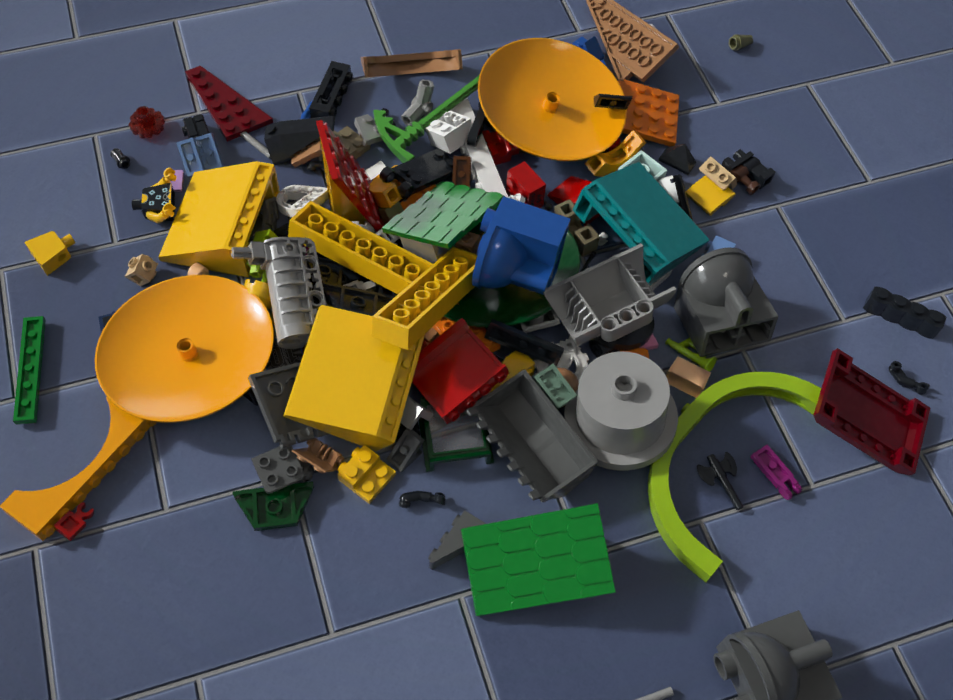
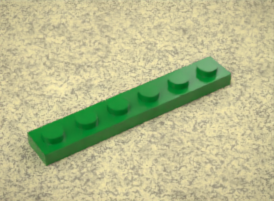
[13,316,46,425]

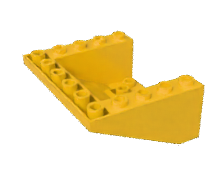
[159,161,280,277]
[283,305,425,451]

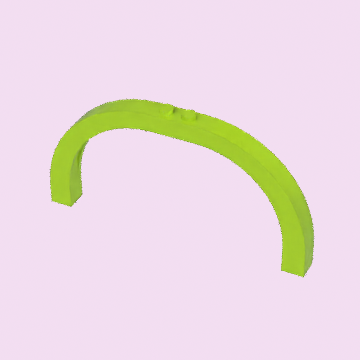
[648,372,821,583]

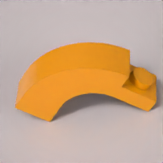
[585,130,646,177]
[369,165,402,208]

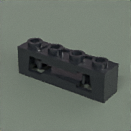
[309,61,353,118]

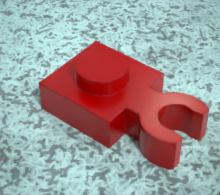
[54,502,94,541]

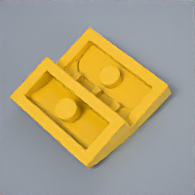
[686,176,736,216]

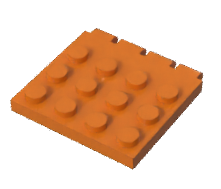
[618,79,679,147]

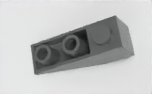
[428,510,486,570]

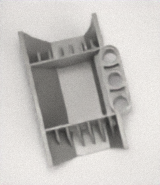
[543,244,676,346]

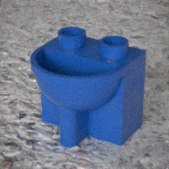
[472,196,570,295]

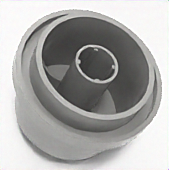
[564,351,678,471]

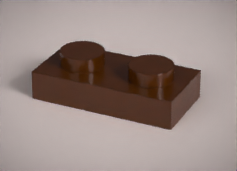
[452,156,472,187]

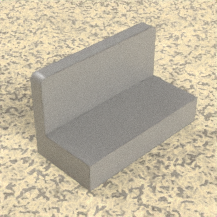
[400,396,434,430]

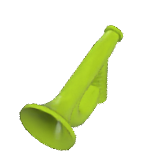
[665,338,717,372]

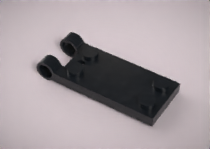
[379,148,453,198]

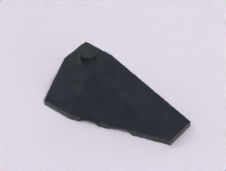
[264,116,335,165]

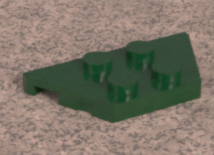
[232,481,314,531]

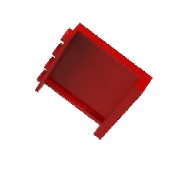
[412,318,510,424]

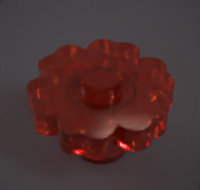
[129,106,165,138]

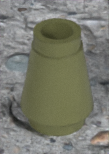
[729,34,753,51]

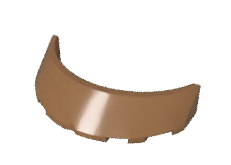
[361,49,463,78]

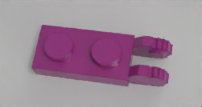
[750,445,802,500]

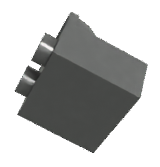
[674,247,779,357]
[713,610,843,700]

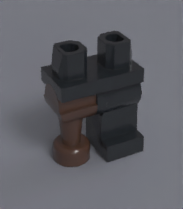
[722,149,776,195]

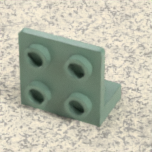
[533,363,577,411]

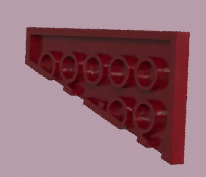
[185,66,274,142]

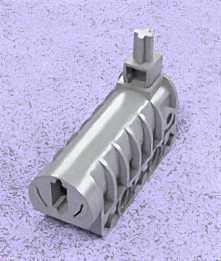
[231,237,326,349]

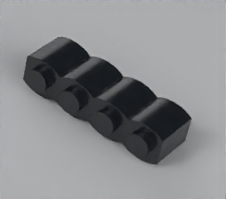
[863,287,947,339]

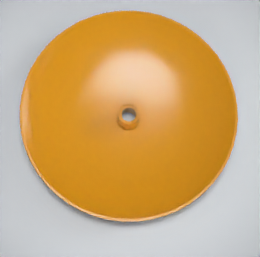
[478,38,627,161]
[95,275,274,423]

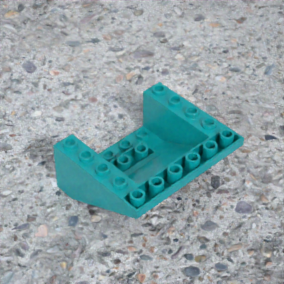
[572,162,710,286]

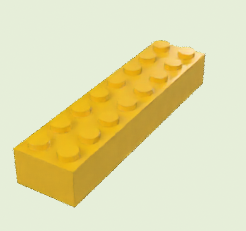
[288,201,433,294]
[372,247,477,350]

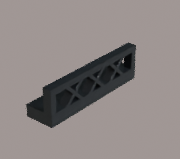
[484,319,564,366]

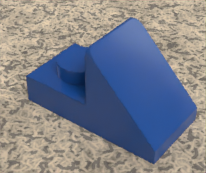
[571,36,604,60]

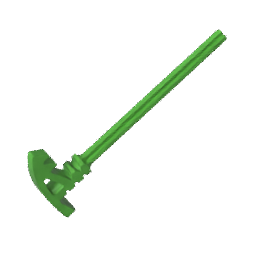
[373,76,479,163]

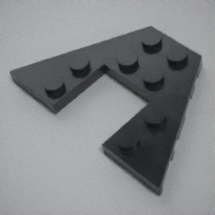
[307,256,398,316]

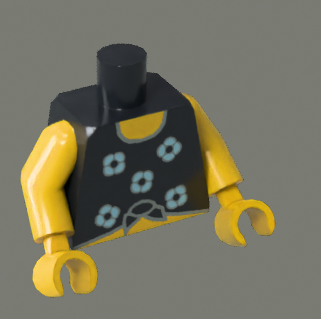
[132,168,177,224]

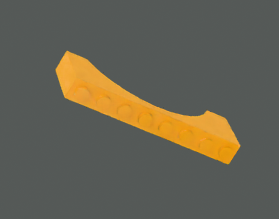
[0,397,157,541]

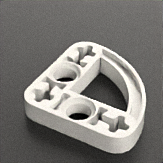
[276,185,329,217]

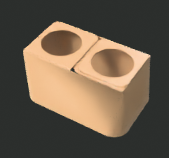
[666,356,711,398]

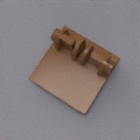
[292,438,345,474]

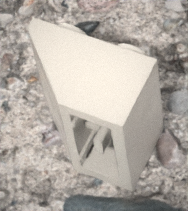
[425,111,471,154]

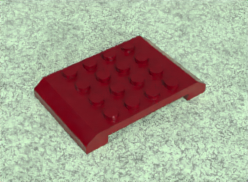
[813,348,931,476]

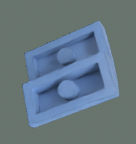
[176,133,224,177]

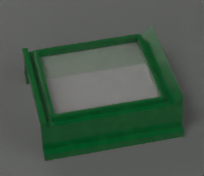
[419,397,494,472]

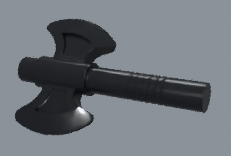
[697,452,744,511]

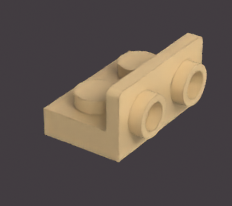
[699,156,737,190]

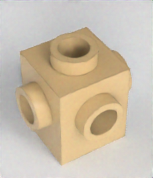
[125,254,158,286]

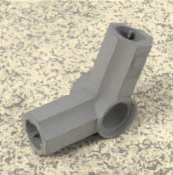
[401,79,434,126]

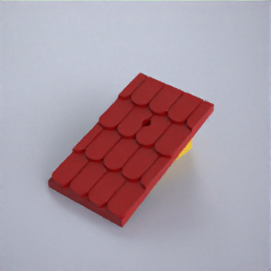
[316,120,389,238]

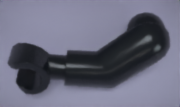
[889,361,930,395]
[399,491,446,508]

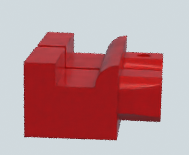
[482,130,519,165]

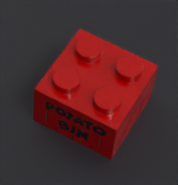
[506,161,546,208]

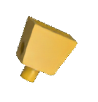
[24,231,76,276]

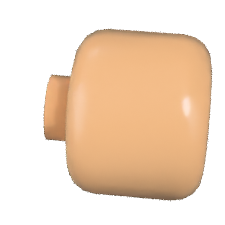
[187,263,209,275]

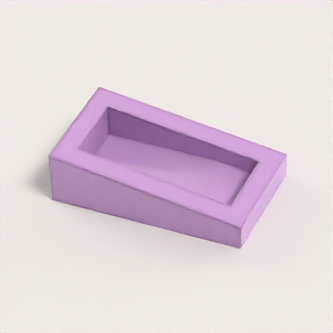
[171,170,185,192]

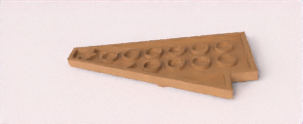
[586,0,679,83]

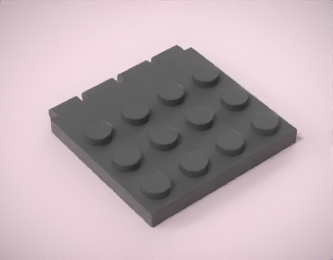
[248,362,329,448]

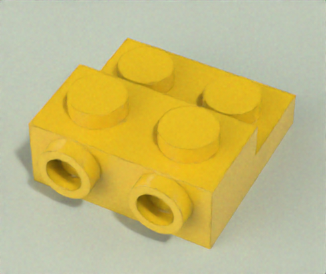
[337,444,396,504]

